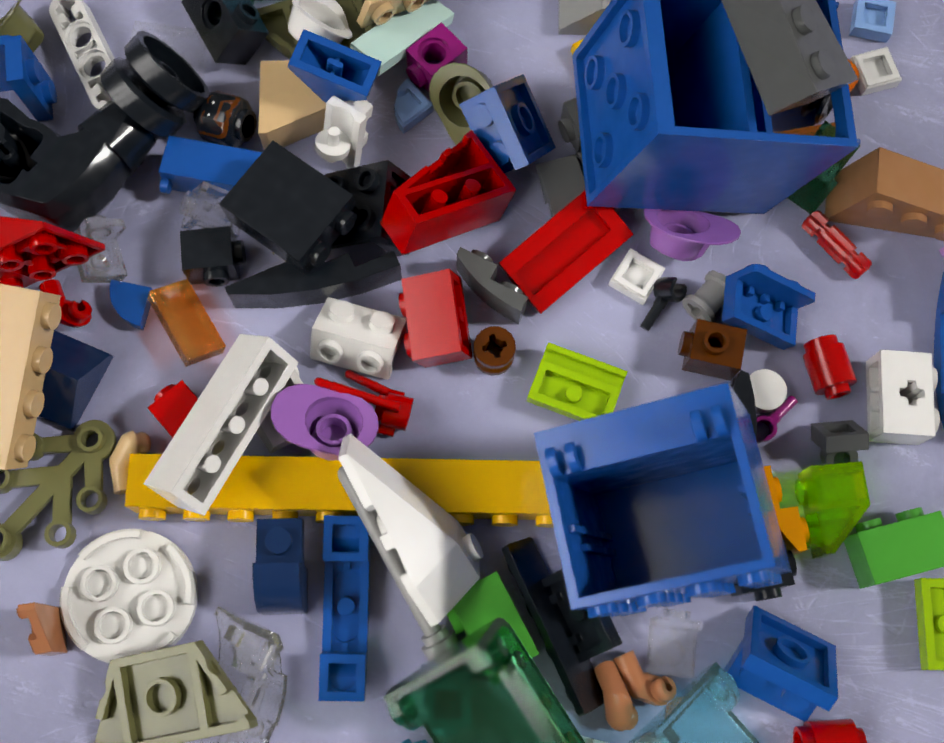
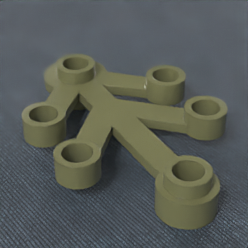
[0,420,116,561]

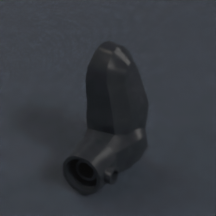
[0,97,156,232]

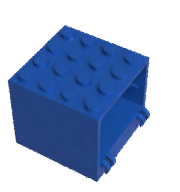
[534,382,791,618]

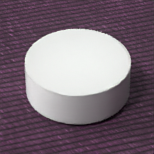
[750,369,787,413]

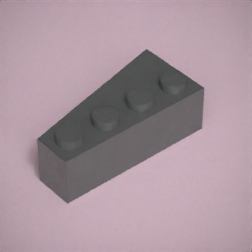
[721,0,859,116]

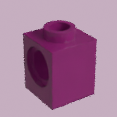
[406,22,468,93]

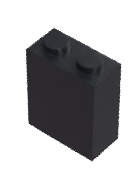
[219,140,358,276]

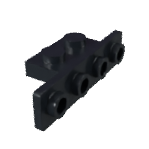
[502,537,622,716]

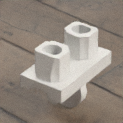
[315,95,373,169]

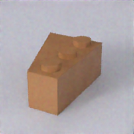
[825,147,944,241]

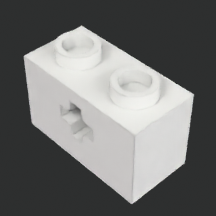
[866,350,940,445]

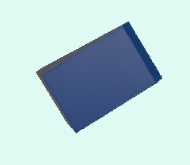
[288,29,382,103]

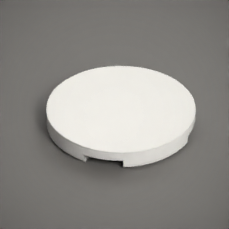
[60,528,198,663]

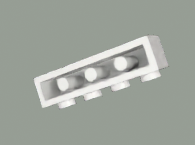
[144,334,299,516]

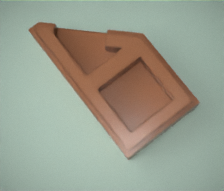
[16,602,67,656]

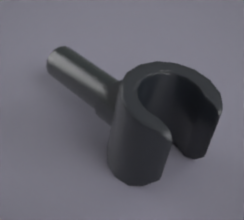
[640,277,687,331]

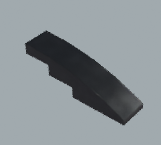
[225,251,402,308]

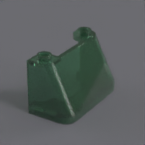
[383,617,585,743]

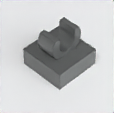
[811,420,869,469]

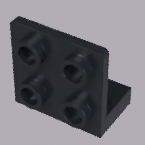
[325,160,411,256]

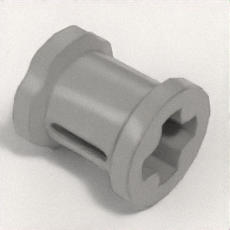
[682,270,726,322]

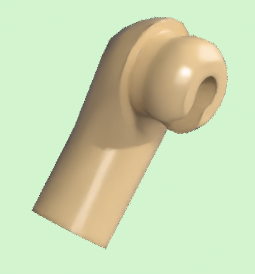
[109,430,151,495]

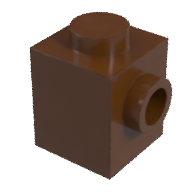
[678,319,747,381]

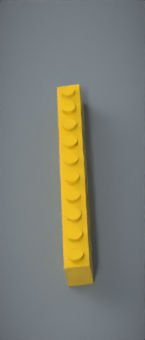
[125,454,554,528]

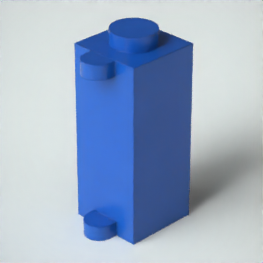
[158,135,262,199]

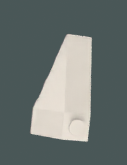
[338,434,483,627]

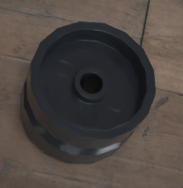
[100,31,210,139]

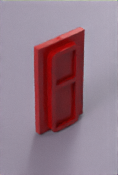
[498,190,634,314]

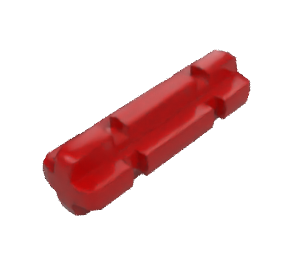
[802,210,872,279]

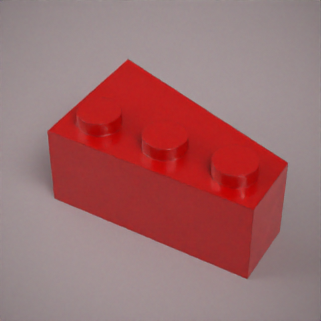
[380,129,516,255]

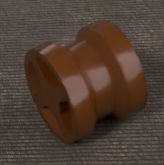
[473,326,516,376]

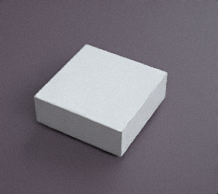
[850,47,902,96]
[608,248,666,305]

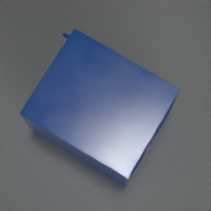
[572,0,861,214]

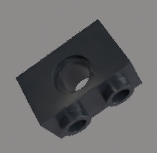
[181,0,269,65]

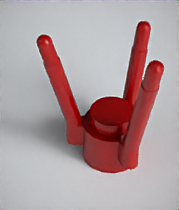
[314,370,414,437]

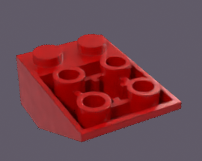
[0,216,106,288]

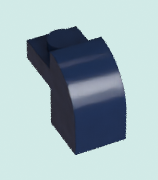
[252,518,308,615]

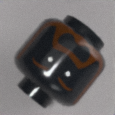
[193,91,257,148]

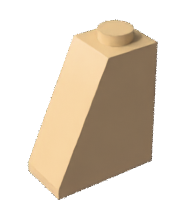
[258,61,345,150]

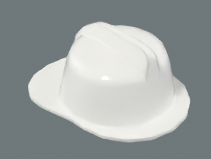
[288,0,353,44]

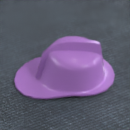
[643,209,741,261]
[271,384,379,461]

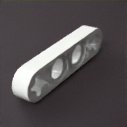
[49,0,115,110]

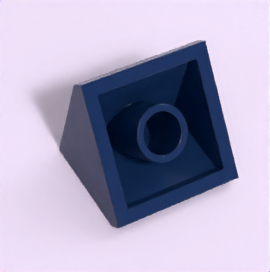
[39,330,113,431]

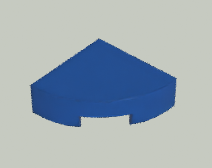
[109,279,155,330]

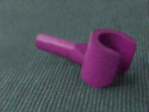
[757,395,798,442]

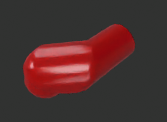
[39,279,92,328]

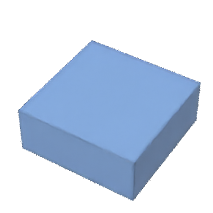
[849,0,896,43]

